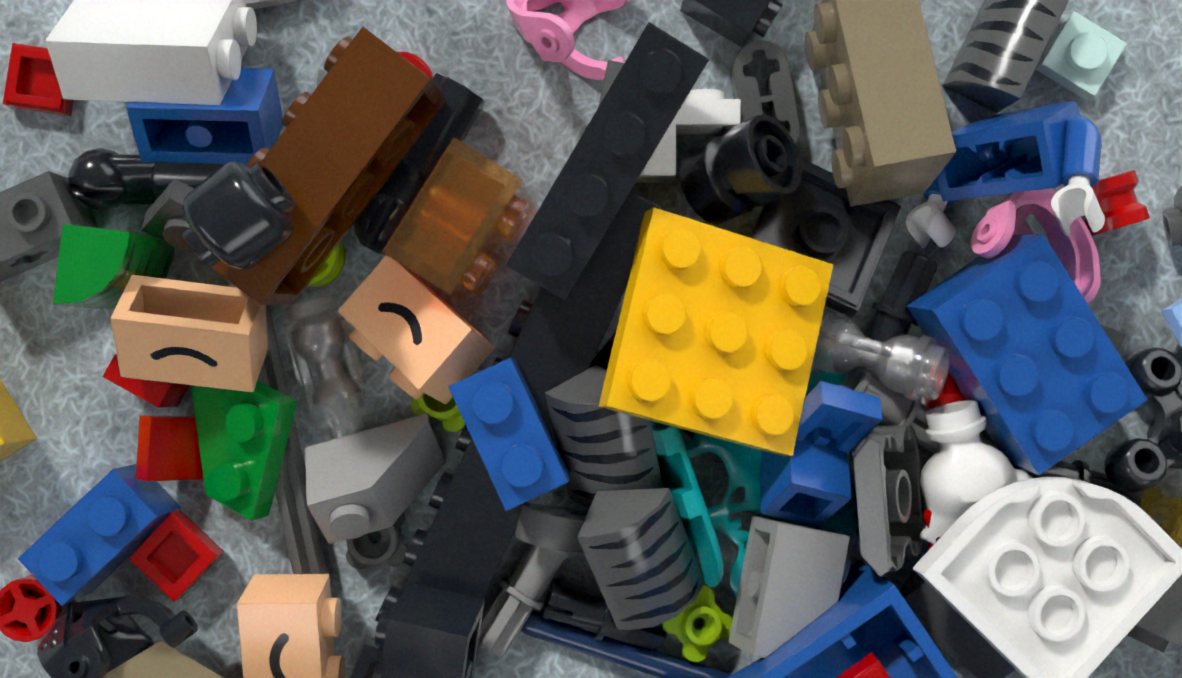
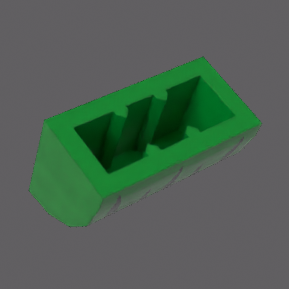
[52,224,175,309]

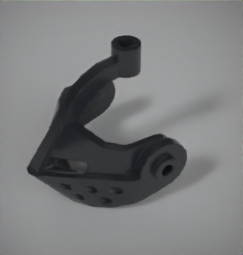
[37,596,198,678]

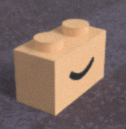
[337,253,496,405]
[110,275,268,392]
[237,574,346,678]

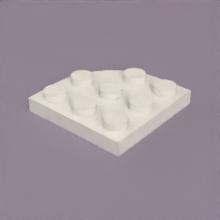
[912,477,1182,678]

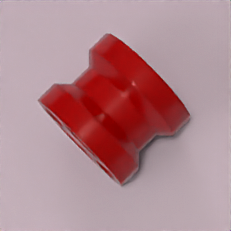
[1084,170,1150,236]
[0,574,76,642]

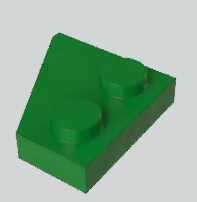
[191,381,297,521]

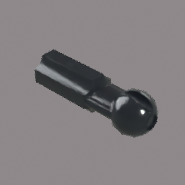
[354,73,485,254]
[68,148,223,210]

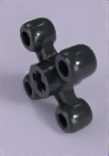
[1104,347,1182,493]

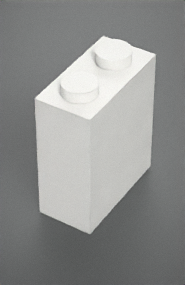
[45,0,257,105]

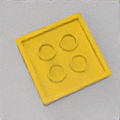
[598,207,834,456]

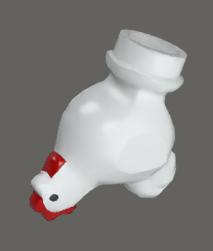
[920,400,1033,549]

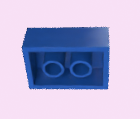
[906,234,1147,475]

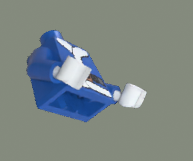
[905,101,1105,248]

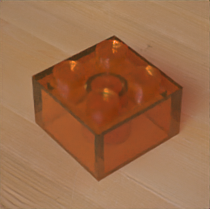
[382,138,532,301]

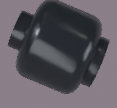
[182,161,297,270]

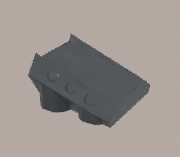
[851,425,924,576]

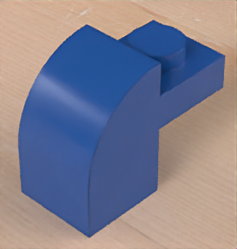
[760,381,883,528]

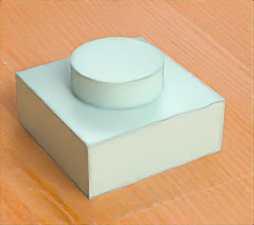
[1036,11,1127,101]

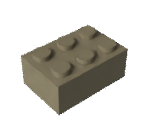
[805,0,956,207]

